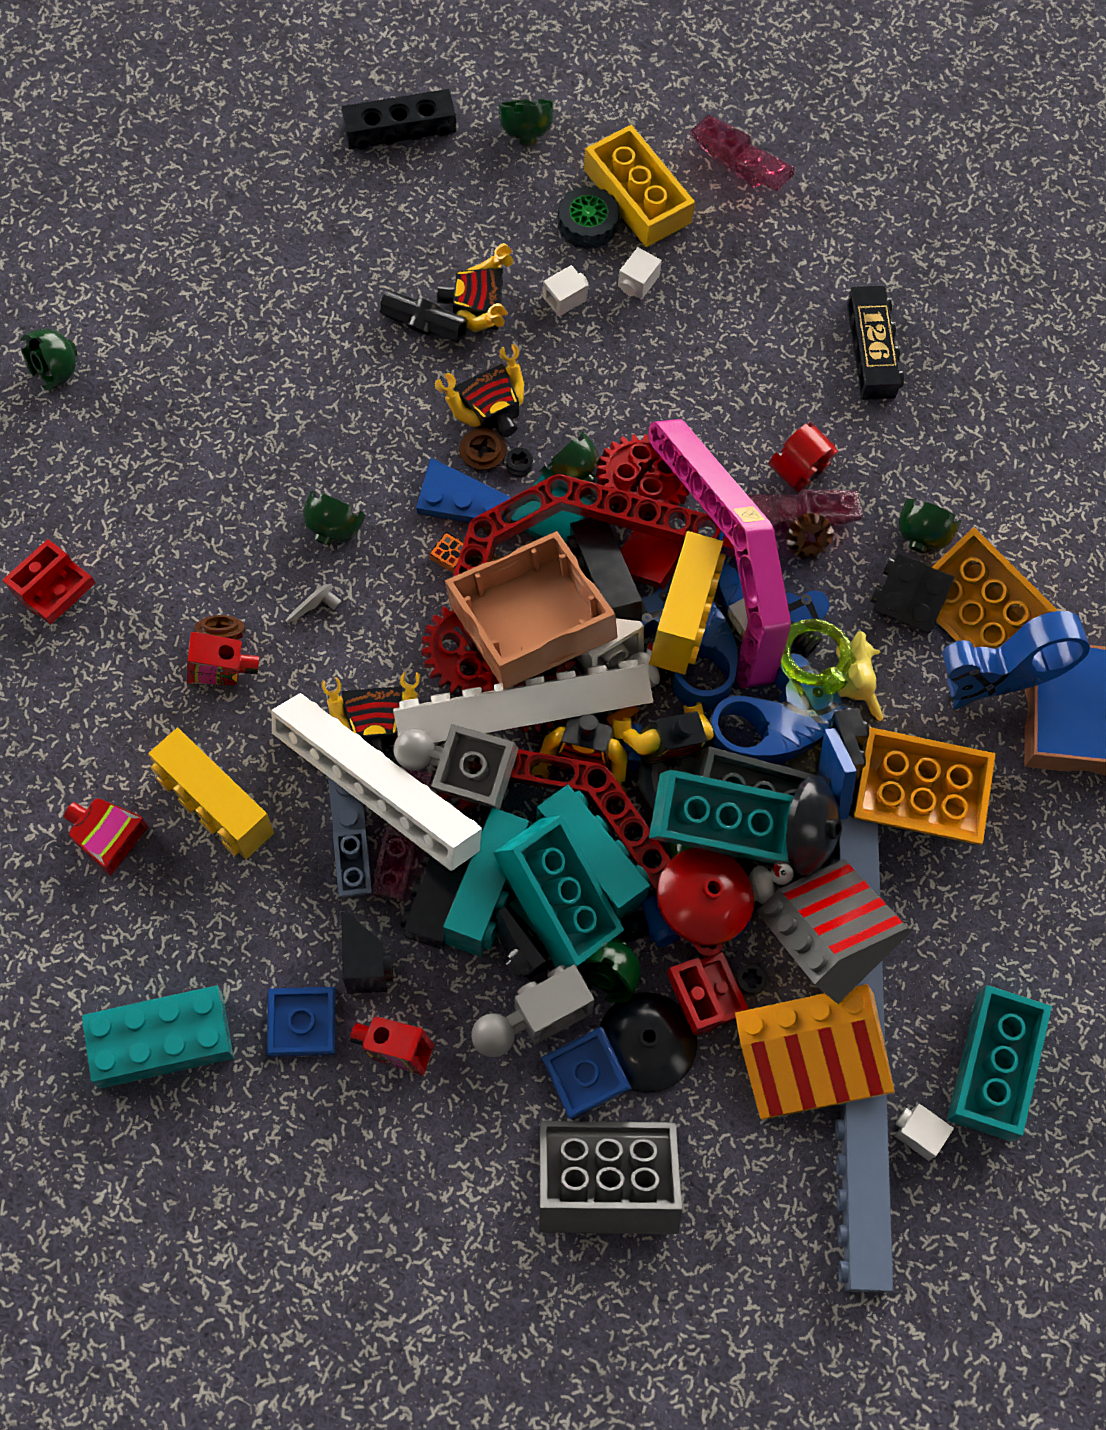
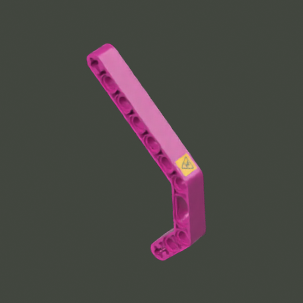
[649,419,791,689]

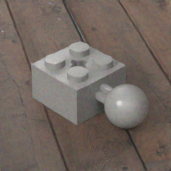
[393,724,519,810]
[471,964,595,1057]

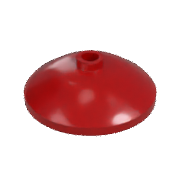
[656,848,754,945]

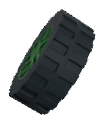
[557,185,620,249]

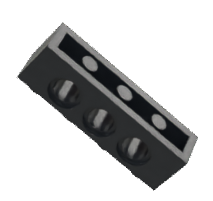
[341,89,457,150]

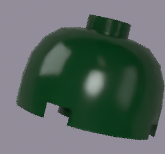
[498,99,554,144]
[21,329,78,390]
[539,432,599,490]
[303,491,366,546]
[898,499,962,554]
[576,939,640,1003]

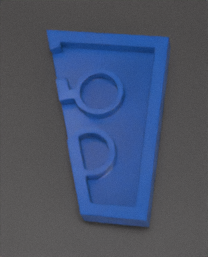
[416,457,511,523]

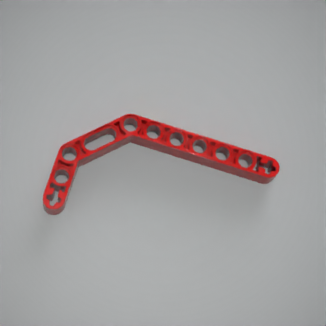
[453,474,736,577]
[439,749,724,957]

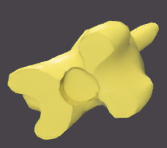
[829,631,883,721]

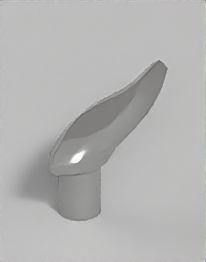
[285,584,342,623]

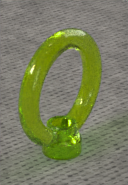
[780,619,853,695]

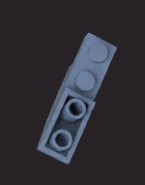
[328,777,372,897]

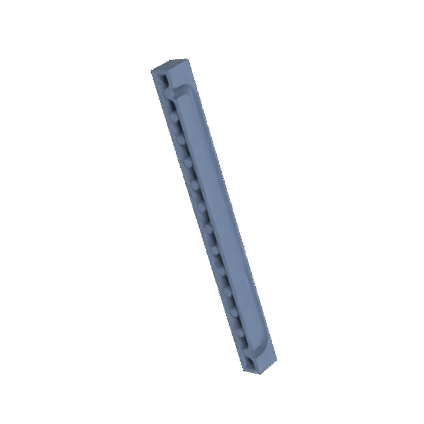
[829,817,893,1293]

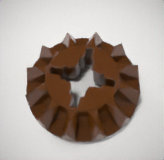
[459,428,506,472]
[786,513,834,559]
[194,615,245,640]

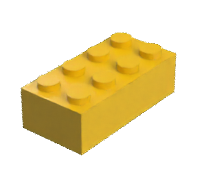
[584,124,695,247]
[649,531,726,675]
[148,727,274,860]

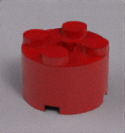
[768,422,839,493]

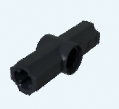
[380,290,468,343]

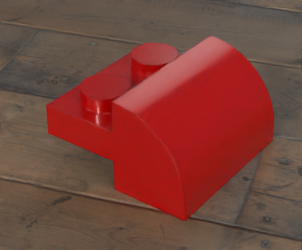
[2,539,96,625]
[666,952,749,1035]

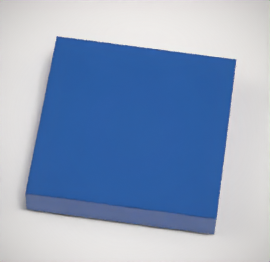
[817,728,857,820]
[267,987,336,1057]
[541,1027,632,1120]

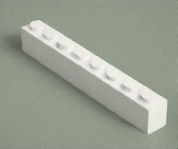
[393,659,653,743]
[271,693,482,871]

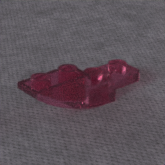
[691,114,794,191]
[747,489,863,533]
[372,768,433,900]

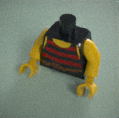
[437,244,513,332]
[435,344,524,438]
[322,671,421,756]
[612,702,714,767]
[532,714,628,806]

